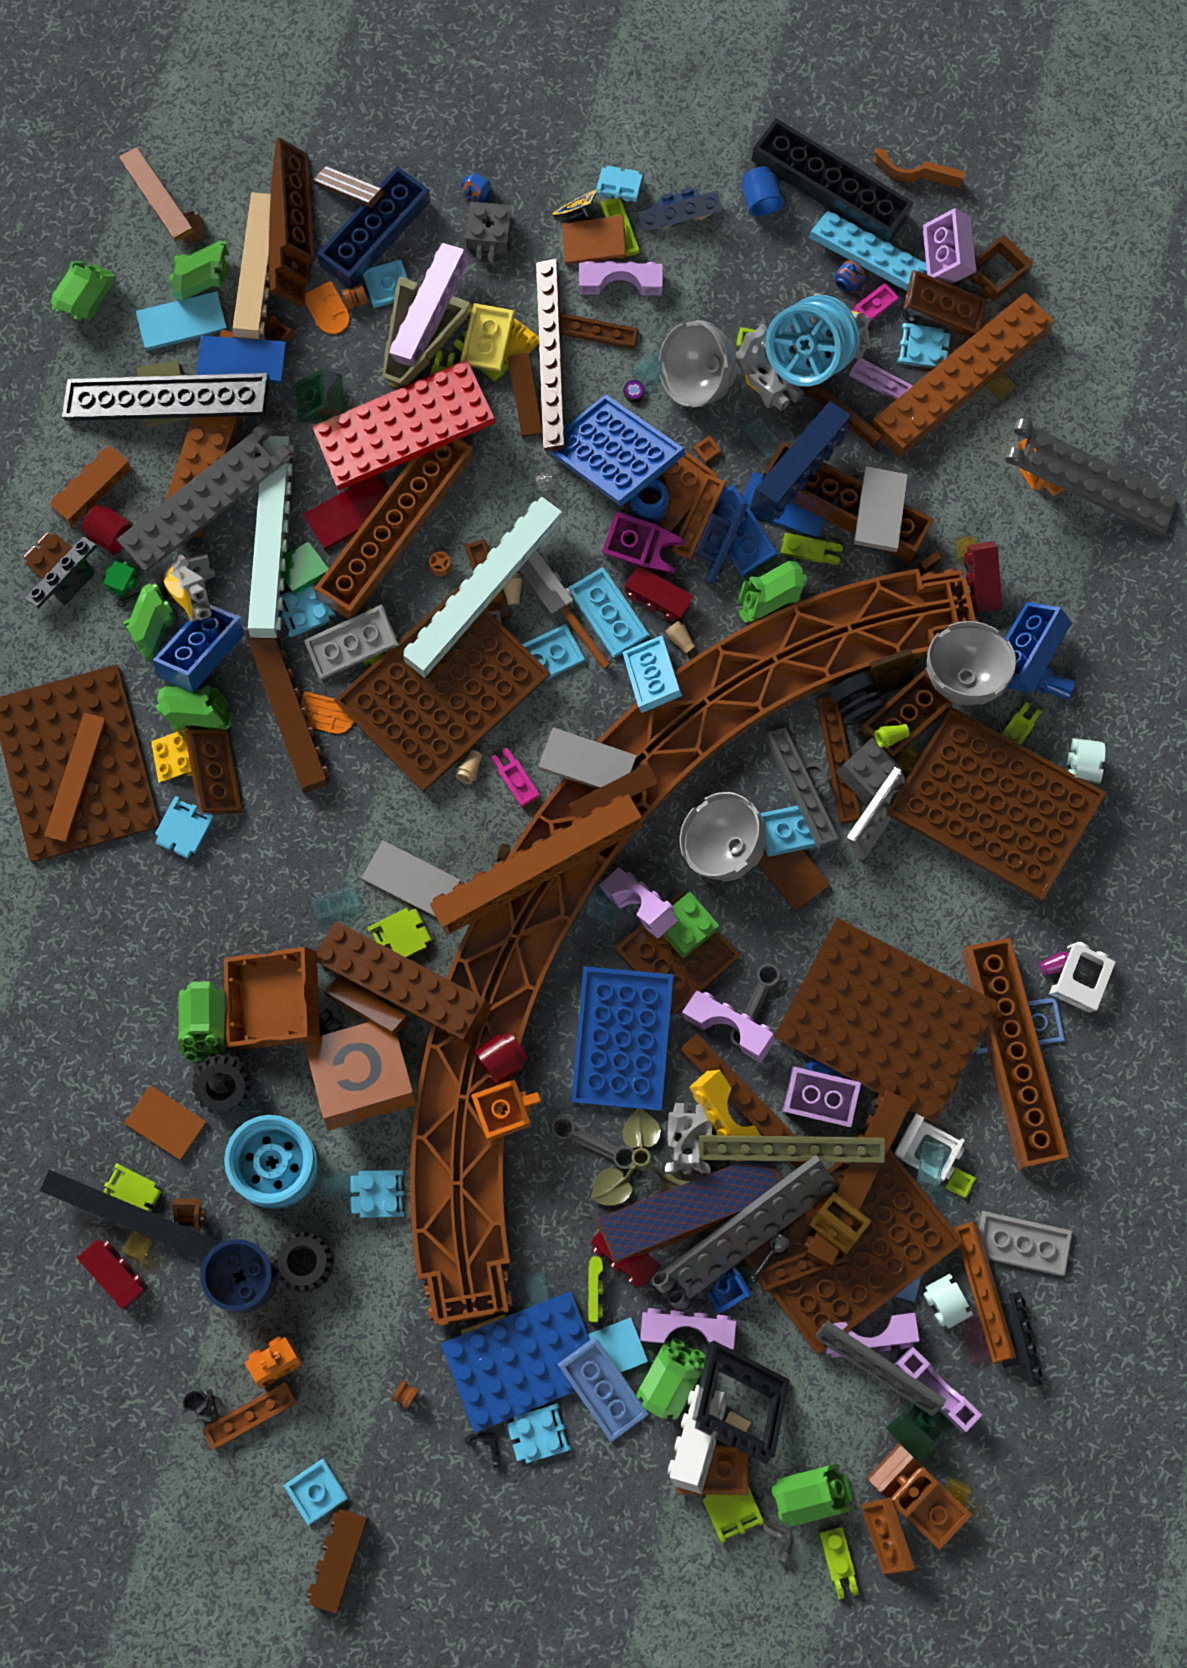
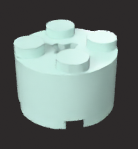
[1067,738,1105,785]
[923,1274,973,1329]

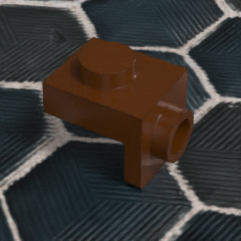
[183,211,206,244]
[263,314,296,345]
[172,1198,206,1231]

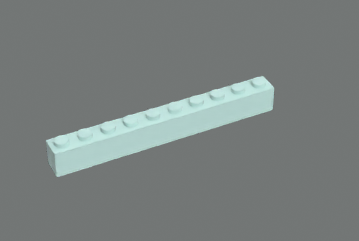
[248,436,294,638]
[403,497,562,678]

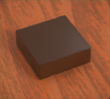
[918,551,941,575]

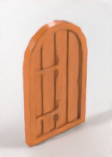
[305,281,350,335]
[300,691,354,734]

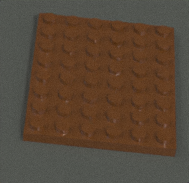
[334,585,551,793]
[0,664,160,863]
[886,707,1106,903]
[774,918,999,1123]
[744,1148,963,1355]

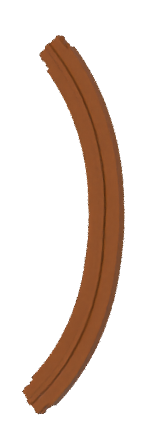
[410,569,978,1326]

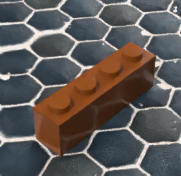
[50,445,132,527]

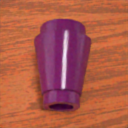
[1038,951,1069,976]

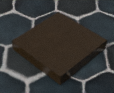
[869,648,914,694]

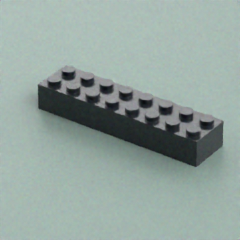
[751,118,914,243]

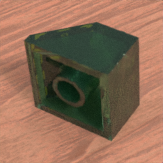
[296,368,344,422]
[886,1401,954,1463]

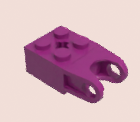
[602,511,686,574]

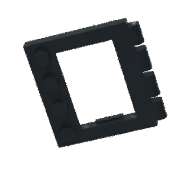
[692,1340,790,1464]

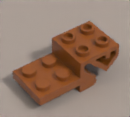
[867,1444,972,1550]

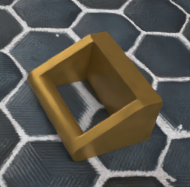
[809,1192,872,1254]

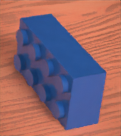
[1005,602,1072,693]
[153,604,245,693]

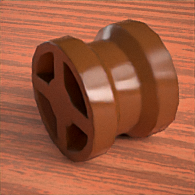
[429,552,451,577]
[391,1380,419,1409]

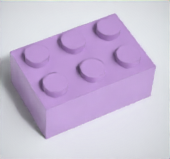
[923,208,976,284]
[783,1067,861,1127]

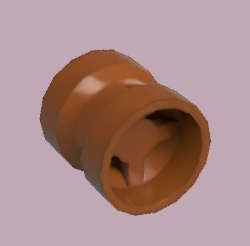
[341,284,368,311]

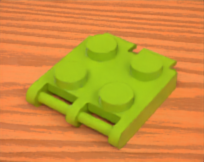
[367,908,432,958]
[103,1163,162,1212]
[702,1487,764,1544]

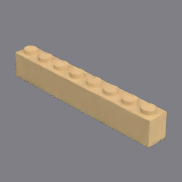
[233,192,271,340]

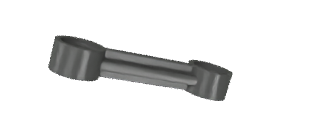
[730,964,780,1048]
[552,1116,634,1170]

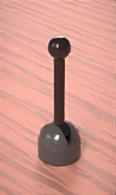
[117,574,167,608]
[749,1233,790,1284]

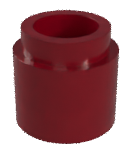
[81,505,134,555]
[474,1031,528,1085]

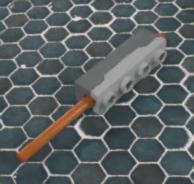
[517,548,611,669]

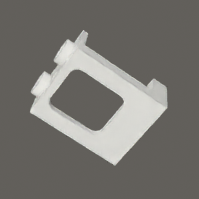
[1049,942,1115,1012]
[894,1114,965,1182]

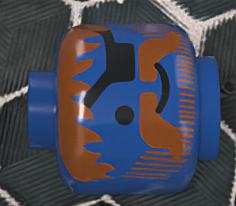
[461,173,493,203]
[835,260,865,292]

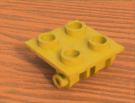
[504,318,539,364]
[151,728,192,783]

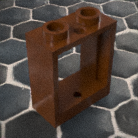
[967,235,1033,302]

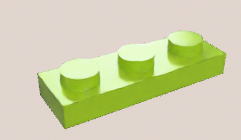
[600,197,639,259]

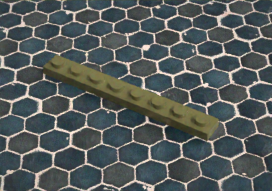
[699,1135,885,1163]

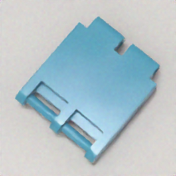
[596,166,642,202]
[897,323,951,369]
[280,583,336,637]
[155,796,216,859]
[350,1170,405,1218]
[507,1403,572,1463]

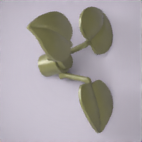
[591,1108,687,1206]

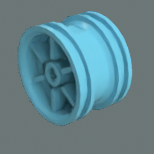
[765,295,860,386]
[224,1115,319,1209]

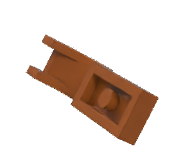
[873,148,965,188]

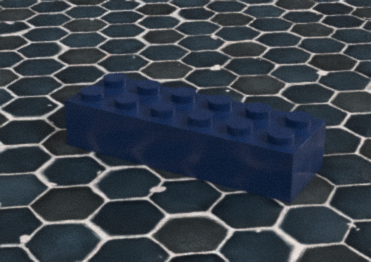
[317,166,430,289]
[749,401,851,524]

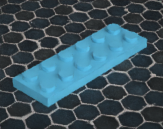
[808,211,927,291]

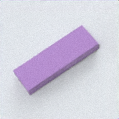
[849,358,913,401]

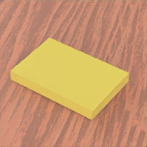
[460,303,515,373]

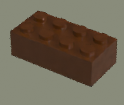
[860,669,954,760]

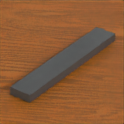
[765,727,839,849]
[815,1321,946,1416]

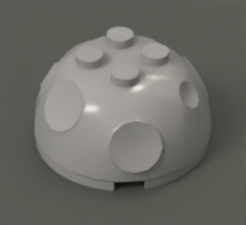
[659,320,738,407]
[926,621,1016,706]
[680,792,766,881]

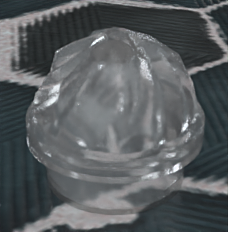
[535,472,556,493]

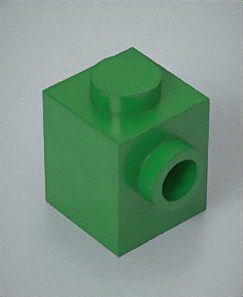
[103,561,138,598]

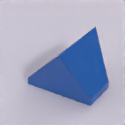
[707,1266,752,1314]

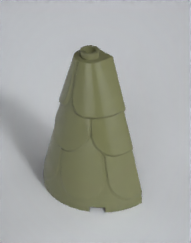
[383,276,473,390]

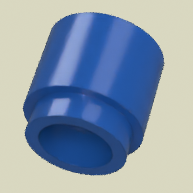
[741,167,785,217]
[630,479,669,524]

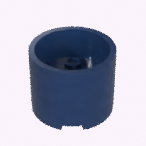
[200,1239,277,1314]

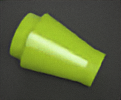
[875,724,910,748]

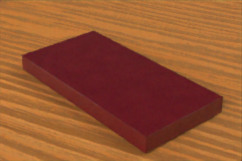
[303,475,388,550]

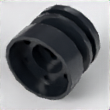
[829,671,886,726]

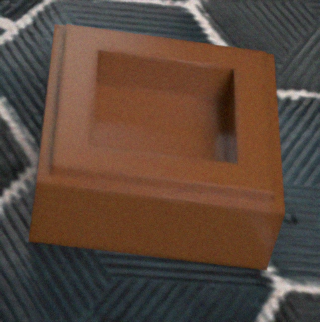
[692,436,722,465]

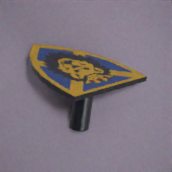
[552,190,596,222]

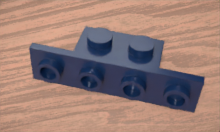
[638,188,723,232]
[694,503,748,584]

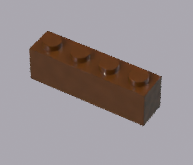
[307,1509,368,1613]

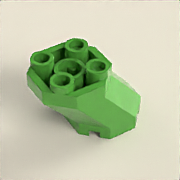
[169,241,229,301]
[51,261,115,320]
[739,561,807,624]
[123,583,176,663]
[156,685,234,732]
[178,982,227,1062]
[636,1338,705,1419]
[772,1464,853,1527]

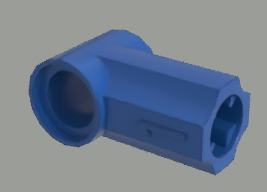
[1035,668,1075,700]

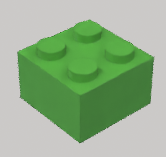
[663,892,719,959]

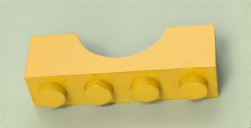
[689,1070,761,1161]

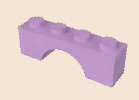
[579,261,662,296]
[600,868,678,938]
[682,991,775,1063]
[640,1308,736,1350]
[825,1313,919,1358]
[894,1347,982,1432]

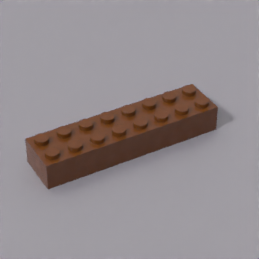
[762,441,934,564]
[317,921,492,1045]

